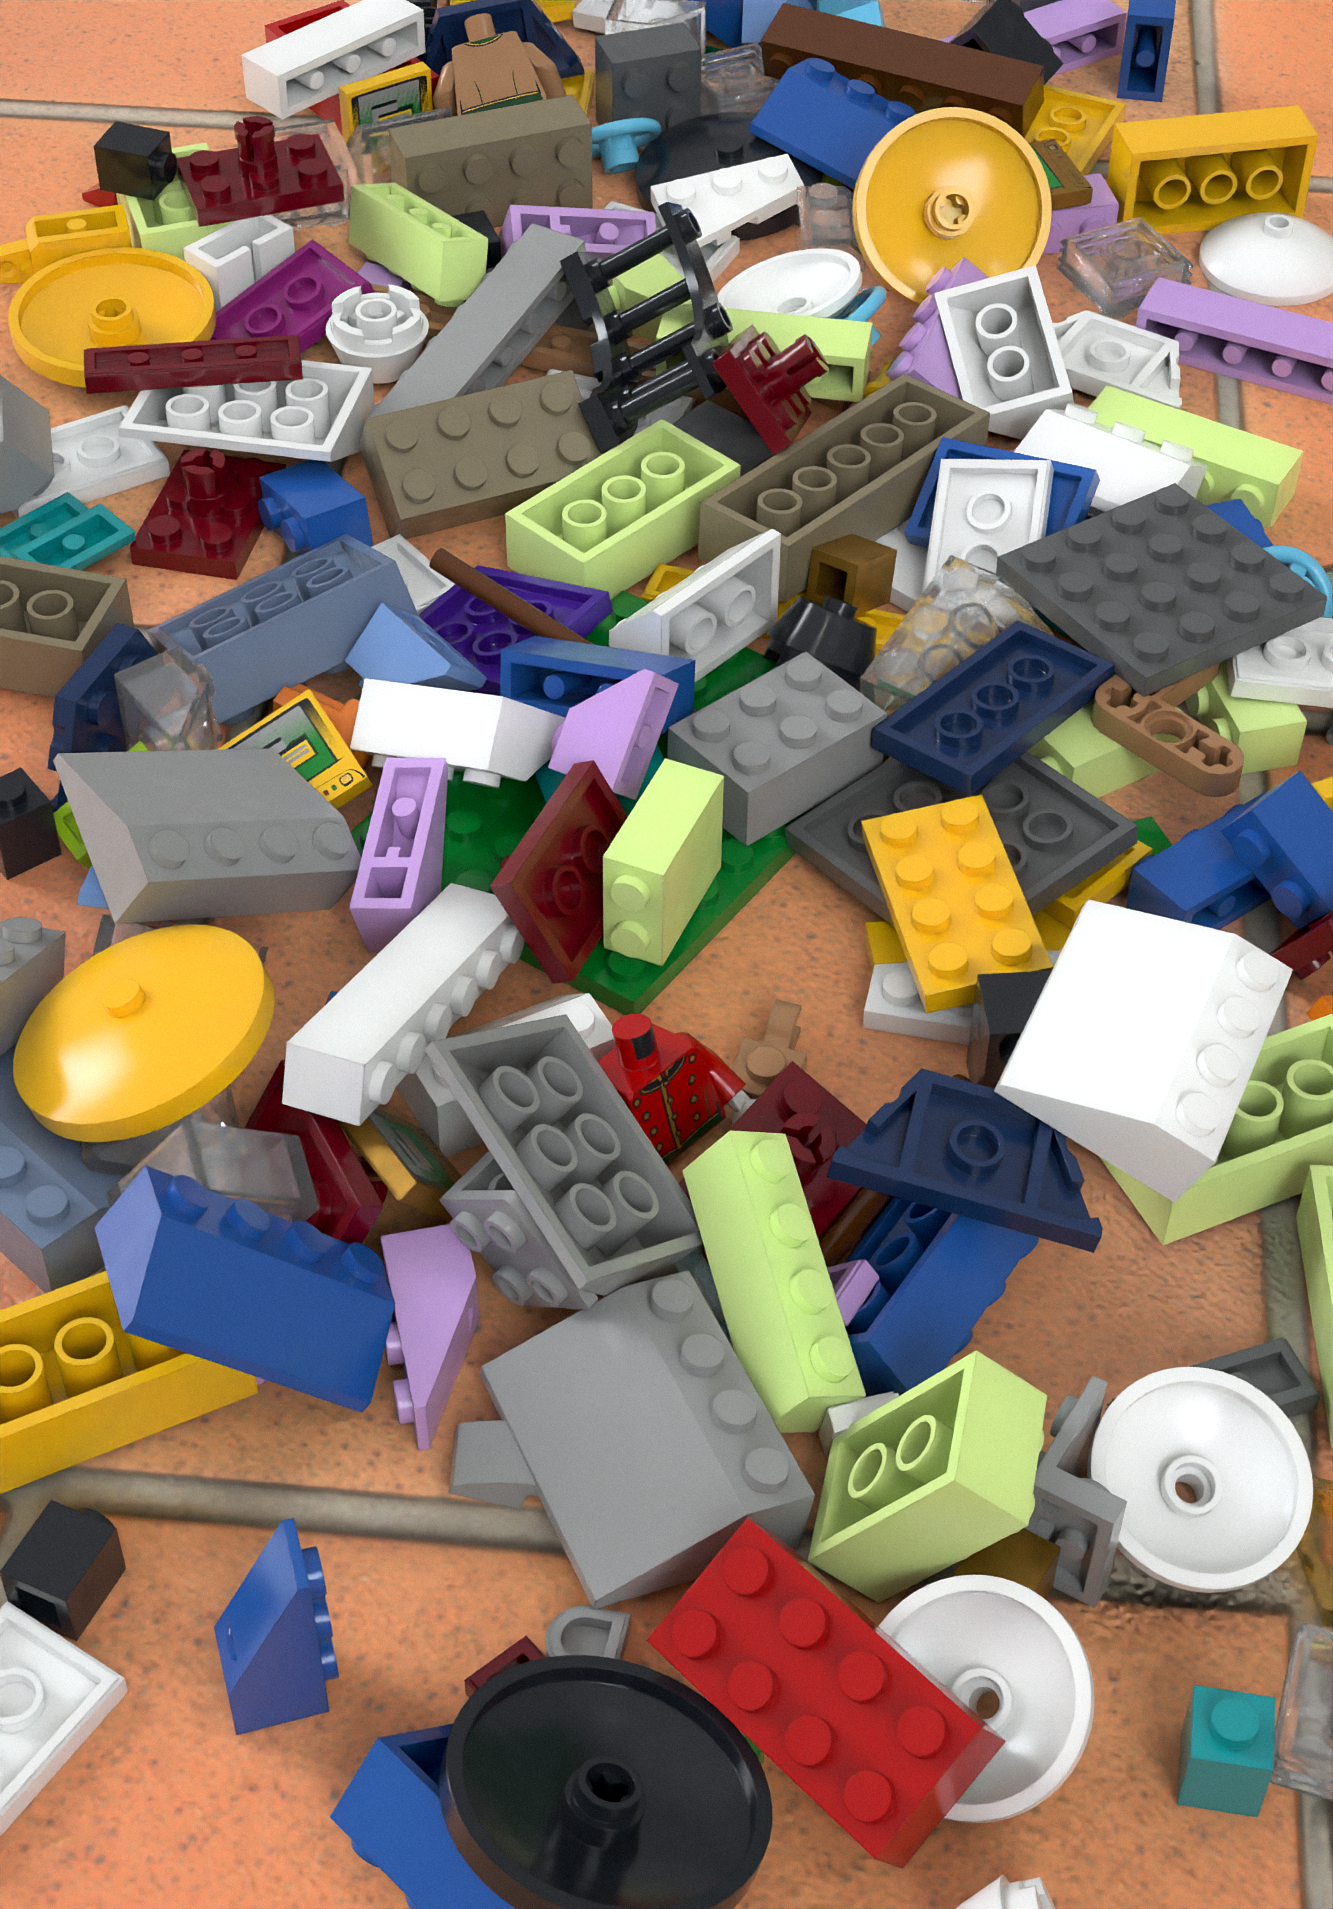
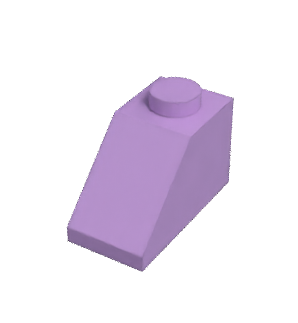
[548,669,679,800]

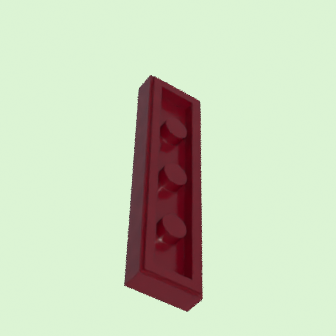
[84,335,303,394]

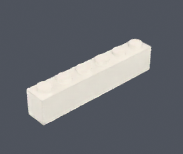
[282,883,525,1126]

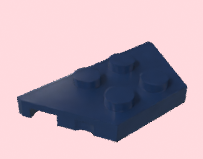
[421,0,585,79]
[47,623,180,813]
[827,1068,1103,1253]

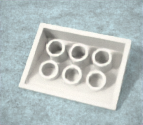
[118,360,374,462]
[994,900,1293,1203]

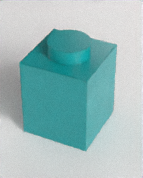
[1177,1685,1275,1818]

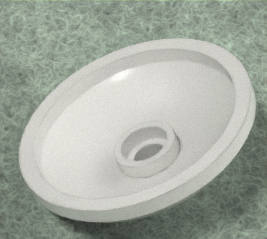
[1199,212,1333,306]
[717,248,862,319]
[1087,1367,1313,1593]
[879,1575,1095,1823]

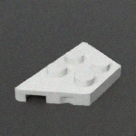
[1053,310,1182,410]

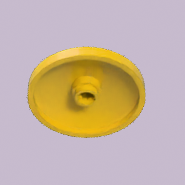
[852,107,1052,307]
[8,247,216,388]
[13,924,275,1143]

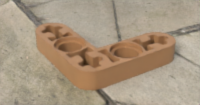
[1091,662,1244,797]

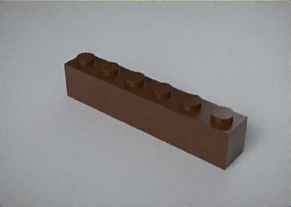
[761,3,1044,138]

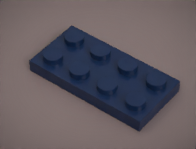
[872,620,1115,796]

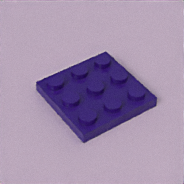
[419,565,613,696]

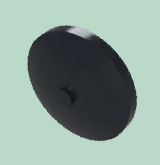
[635,112,825,241]
[439,1655,773,1909]

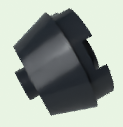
[763,595,877,693]

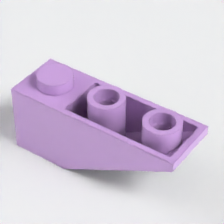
[380,1224,479,1451]

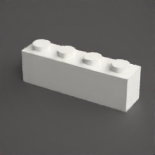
[241,0,426,119]

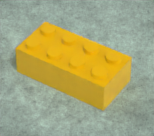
[1107,105,1319,239]
[0,1271,258,1494]

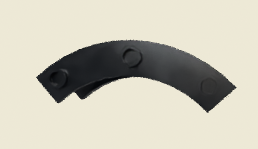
[560,202,733,453]

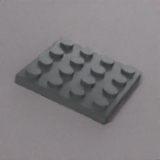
[996,483,1327,697]
[785,751,1137,927]

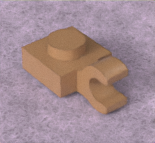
[732,999,807,1099]

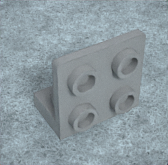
[439,1151,598,1310]
[1025,1375,1127,1608]

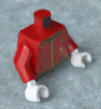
[597,1014,756,1165]

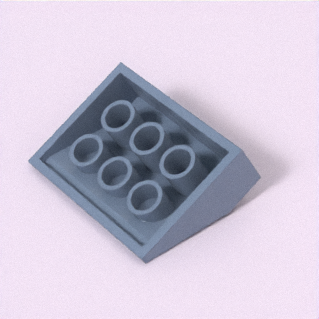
[146,534,419,726]
[0,1043,218,1293]

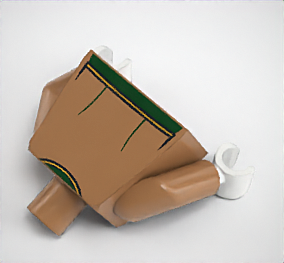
[433,13,567,120]

